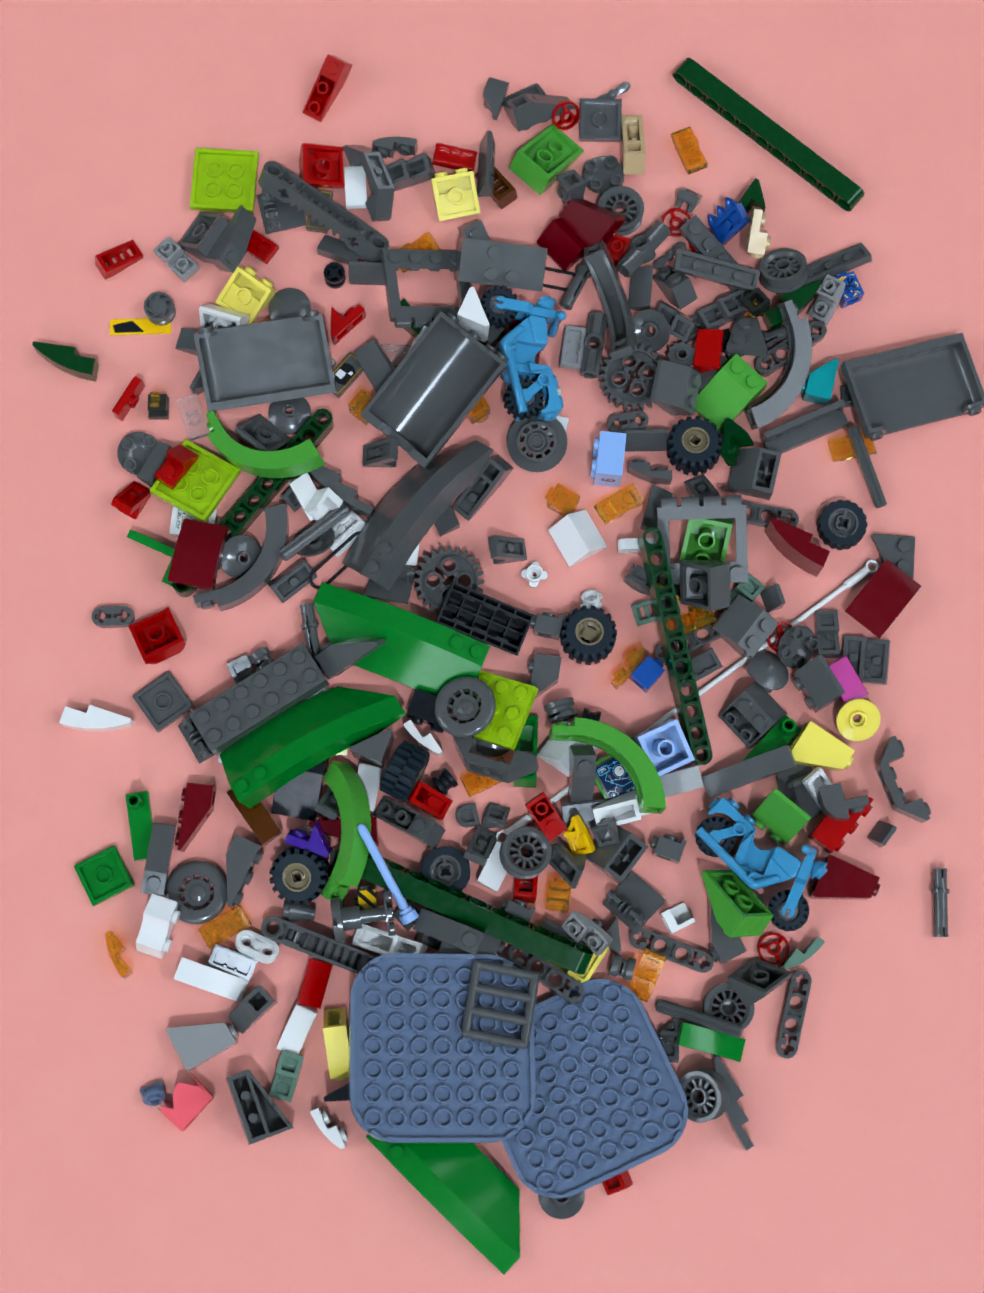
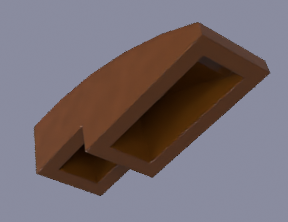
[227,789,282,846]

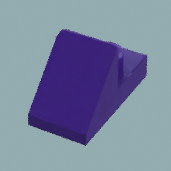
[285,820,332,858]

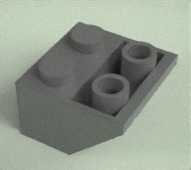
[727,448,782,500]
[719,681,786,748]
[586,826,649,885]

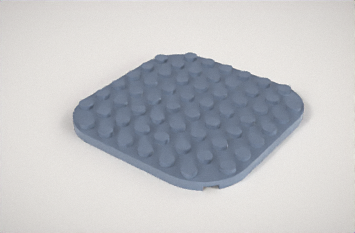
[349,953,535,1143]
[502,979,688,1199]

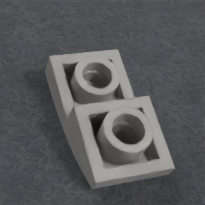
[153,236,200,283]
[808,274,846,325]
[659,765,704,797]
[561,911,613,956]

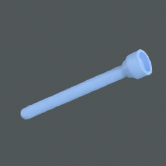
[357,824,419,925]

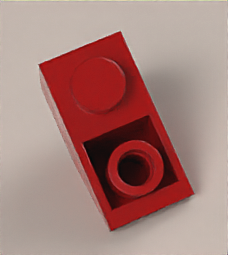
[525,792,568,841]

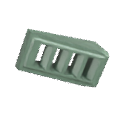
[631,598,681,626]

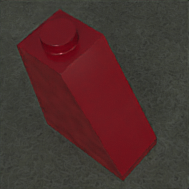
[559,199,627,247]
[809,855,880,900]

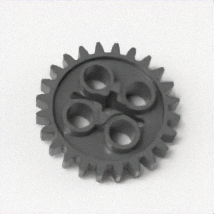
[599,344,664,411]
[413,545,485,613]

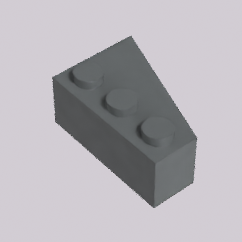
[226,1069,294,1145]

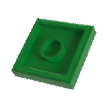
[74,845,135,907]

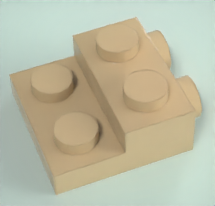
[745,206,771,258]

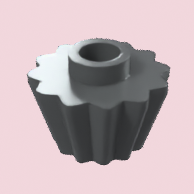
[667,341,695,367]

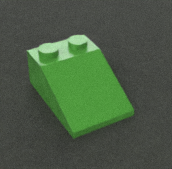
[509,124,584,195]
[695,353,768,433]
[679,518,733,563]
[750,788,811,845]
[702,870,774,938]

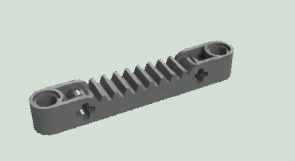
[258,161,389,262]
[261,916,377,974]

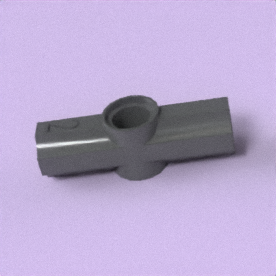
[616,221,671,278]
[580,312,607,379]

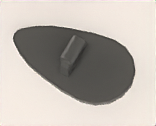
[776,764,822,819]

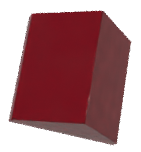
[537,217,586,271]

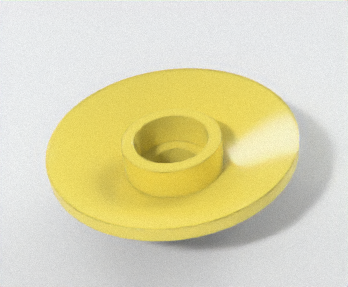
[836,698,881,741]

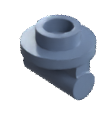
[140,1081,166,1106]

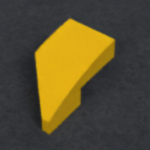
[563,814,596,856]

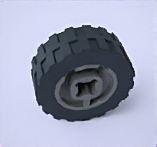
[817,500,867,550]
[421,846,470,891]

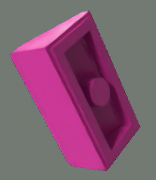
[829,656,869,703]

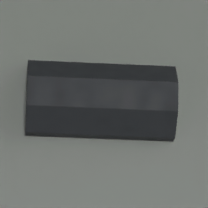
[435,581,534,656]

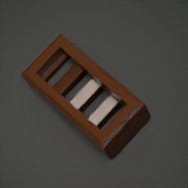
[475,166,518,209]

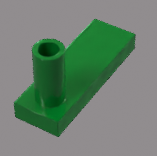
[127,529,175,586]
[743,715,801,761]
[125,791,153,861]

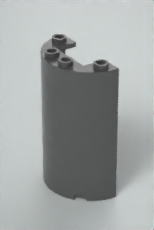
[360,311,509,469]

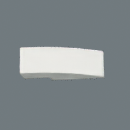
[59,705,135,732]
[592,790,651,826]
[352,924,428,955]
[174,957,249,1002]

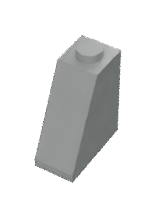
[166,1023,239,1071]

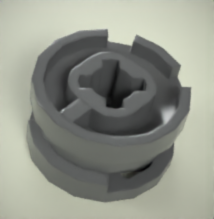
[144,292,176,326]
[623,564,658,595]
[544,697,578,724]

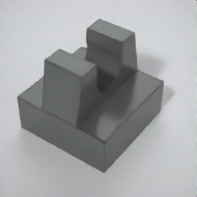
[676,187,702,213]

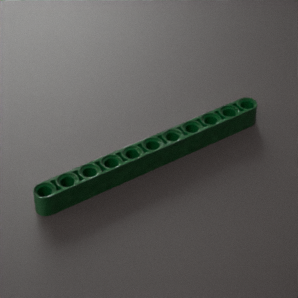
[673,58,864,212]
[172,409,334,597]
[638,527,713,765]
[361,853,594,975]

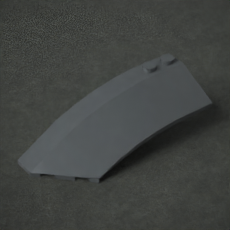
[342,441,493,591]

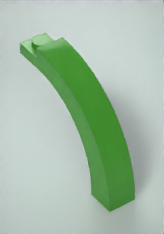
[205,410,325,478]
[549,717,666,814]
[321,760,371,901]

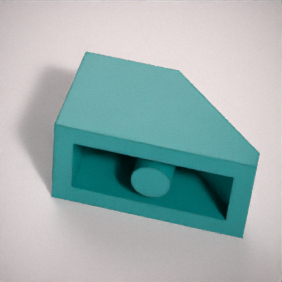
[801,358,839,406]

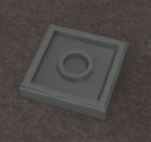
[579,98,622,142]
[132,671,194,733]

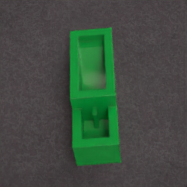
[514,716,538,788]
[675,1022,746,1062]

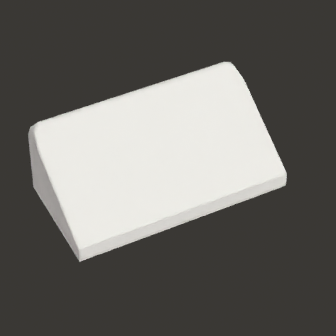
[288,473,317,521]
[329,510,366,557]
[357,763,382,812]
[477,841,514,892]

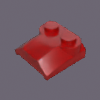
[299,143,345,189]
[128,607,186,664]

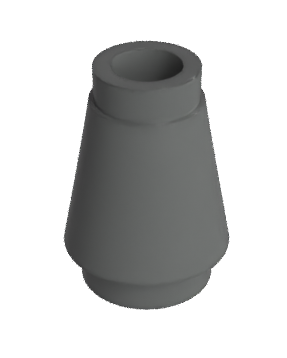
[282,901,316,922]

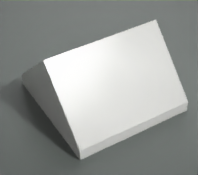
[457,286,490,342]
[199,303,250,330]
[548,510,607,568]
[537,721,597,777]

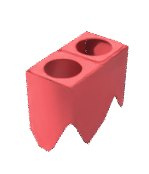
[157,1071,214,1131]

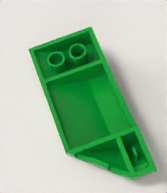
[313,582,490,705]
[219,686,406,809]
[365,1134,521,1275]

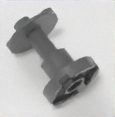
[330,890,396,943]

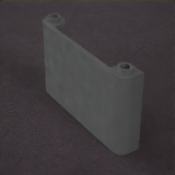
[193,310,337,412]
[841,333,984,441]

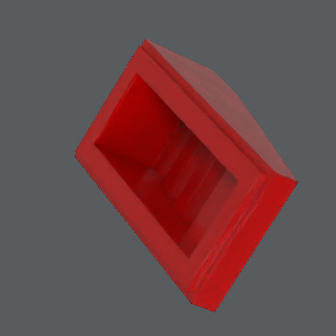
[95,240,143,280]
[513,854,539,903]

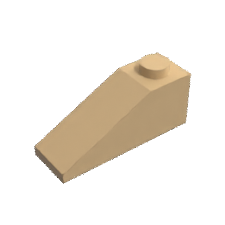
[621,115,646,175]

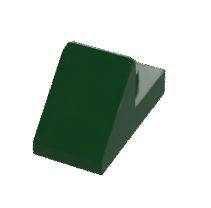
[738,178,766,214]
[721,418,754,466]

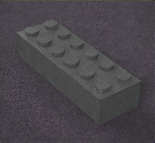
[189,643,330,755]

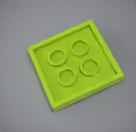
[190,148,259,214]
[150,439,241,522]
[462,670,539,751]

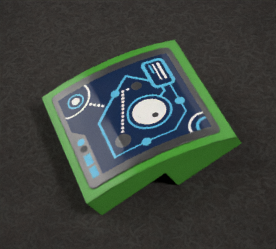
[595,754,636,801]

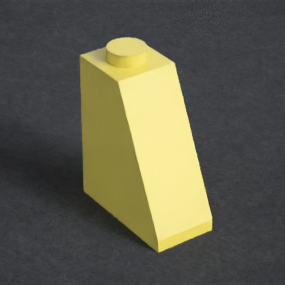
[790,721,855,771]
[323,1007,349,1080]

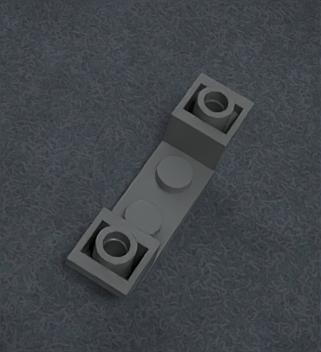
[343,145,395,221]
[452,735,539,783]
[875,736,931,823]

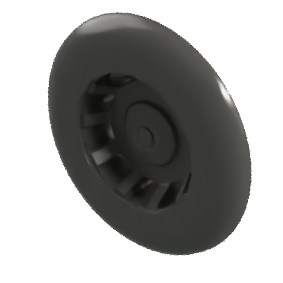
[507,412,567,472]
[434,677,496,737]
[165,861,227,924]

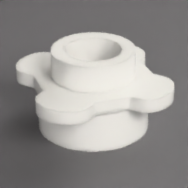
[521,562,548,588]
[580,590,603,609]

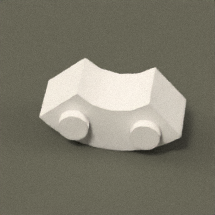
[136,894,181,959]

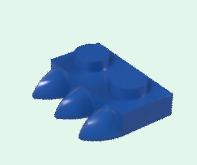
[708,197,751,245]

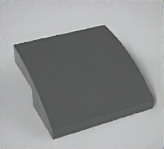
[842,636,891,685]

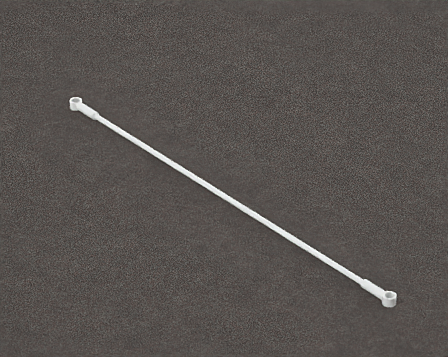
[496,560,879,843]

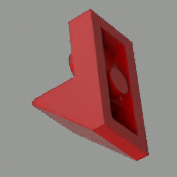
[331,304,366,345]
[154,444,199,490]
[111,481,152,519]
[408,780,453,821]

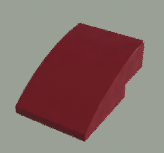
[765,517,830,577]
[167,519,228,591]
[845,559,921,639]

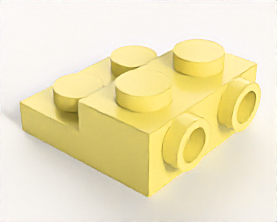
[431,168,481,221]
[215,265,276,324]

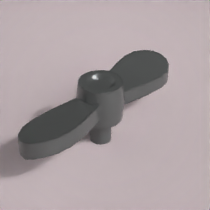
[596,82,631,99]
[653,242,686,270]

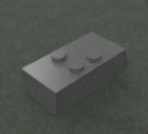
[454,237,548,291]

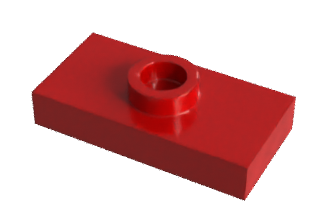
[432,143,477,172]
[246,230,280,265]
[112,376,145,421]

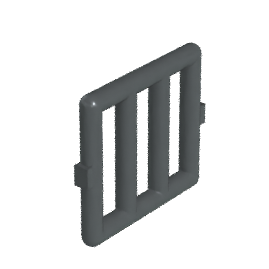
[461,960,540,1049]

